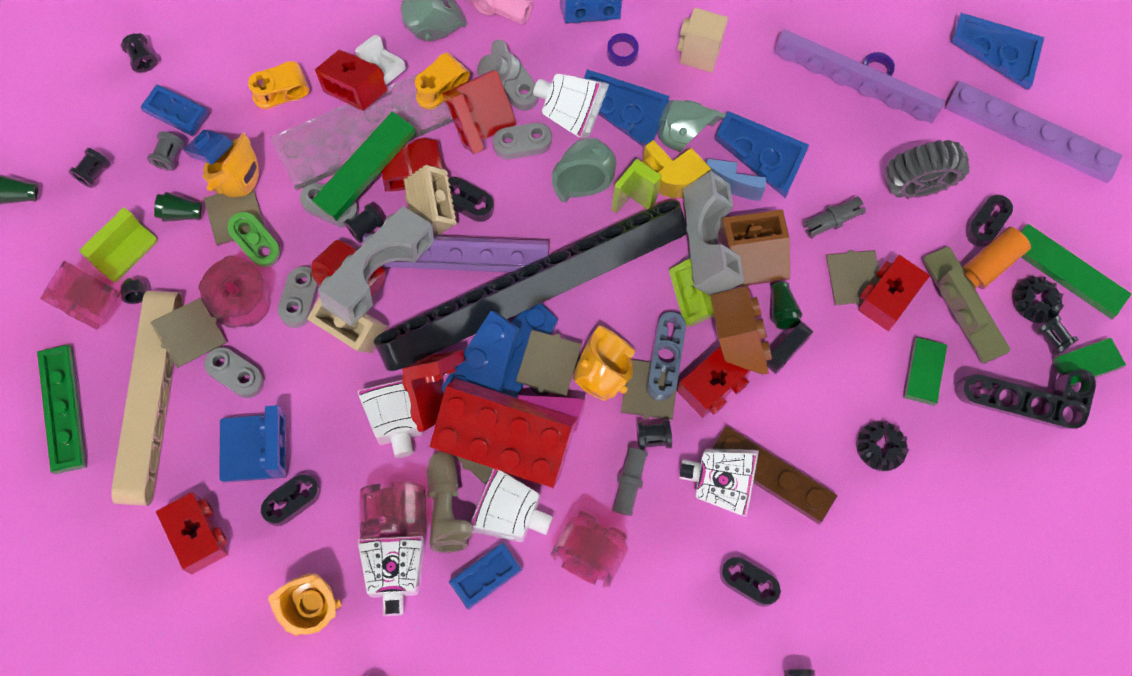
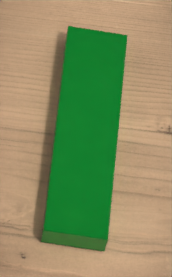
[312,111,416,221]
[1021,223,1132,320]
[37,345,87,475]

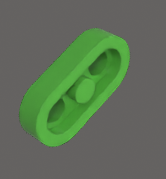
[227,212,280,267]

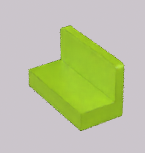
[611,159,662,214]
[79,207,158,283]
[669,258,715,327]

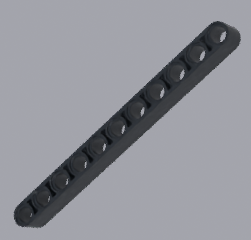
[374,200,687,371]

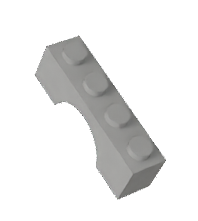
[683,171,744,296]
[318,206,434,327]

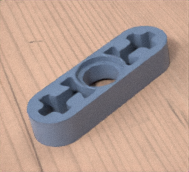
[646,312,686,401]

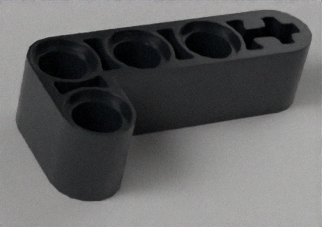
[956,369,1096,429]

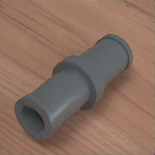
[803,196,866,239]
[612,448,648,516]

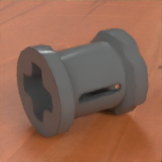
[147,131,184,171]

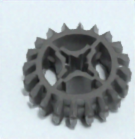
[885,140,970,199]

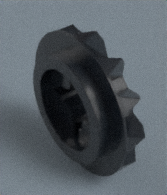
[1013,275,1064,323]
[857,420,909,471]

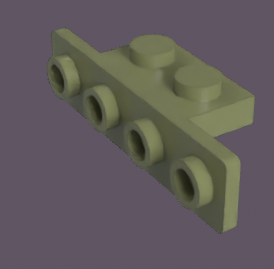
[922,247,1011,364]

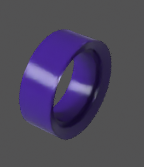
[607,33,639,67]
[863,52,895,77]

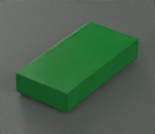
[903,337,948,406]
[1053,338,1126,387]

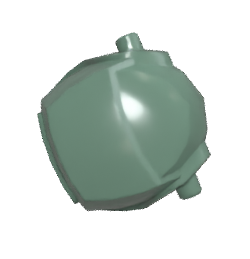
[400,0,467,41]
[658,100,726,152]
[552,138,616,203]

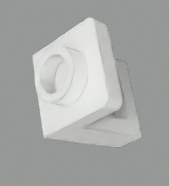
[355,34,406,85]

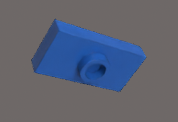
[140,84,209,137]
[183,129,233,164]
[449,543,523,610]

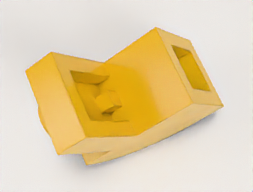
[642,140,711,198]

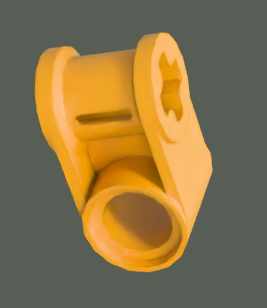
[414,52,470,109]
[248,61,309,109]

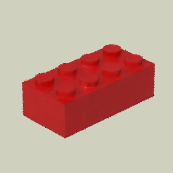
[429,378,578,488]

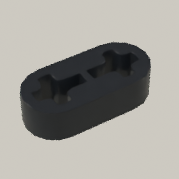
[448,177,494,222]
[966,195,1013,247]
[766,322,814,374]
[261,475,320,526]
[720,557,781,607]

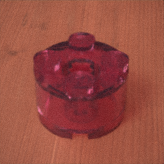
[198,255,271,329]
[40,261,121,330]
[359,482,427,539]
[550,511,628,587]

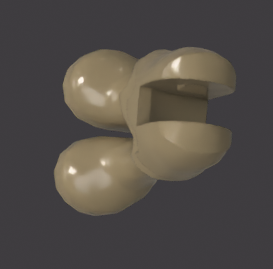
[426,451,473,553]

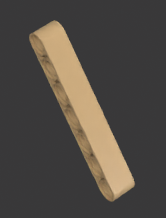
[111,291,183,506]

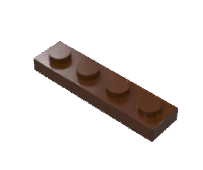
[712,426,838,524]

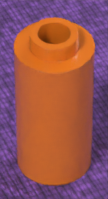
[962,226,1031,290]

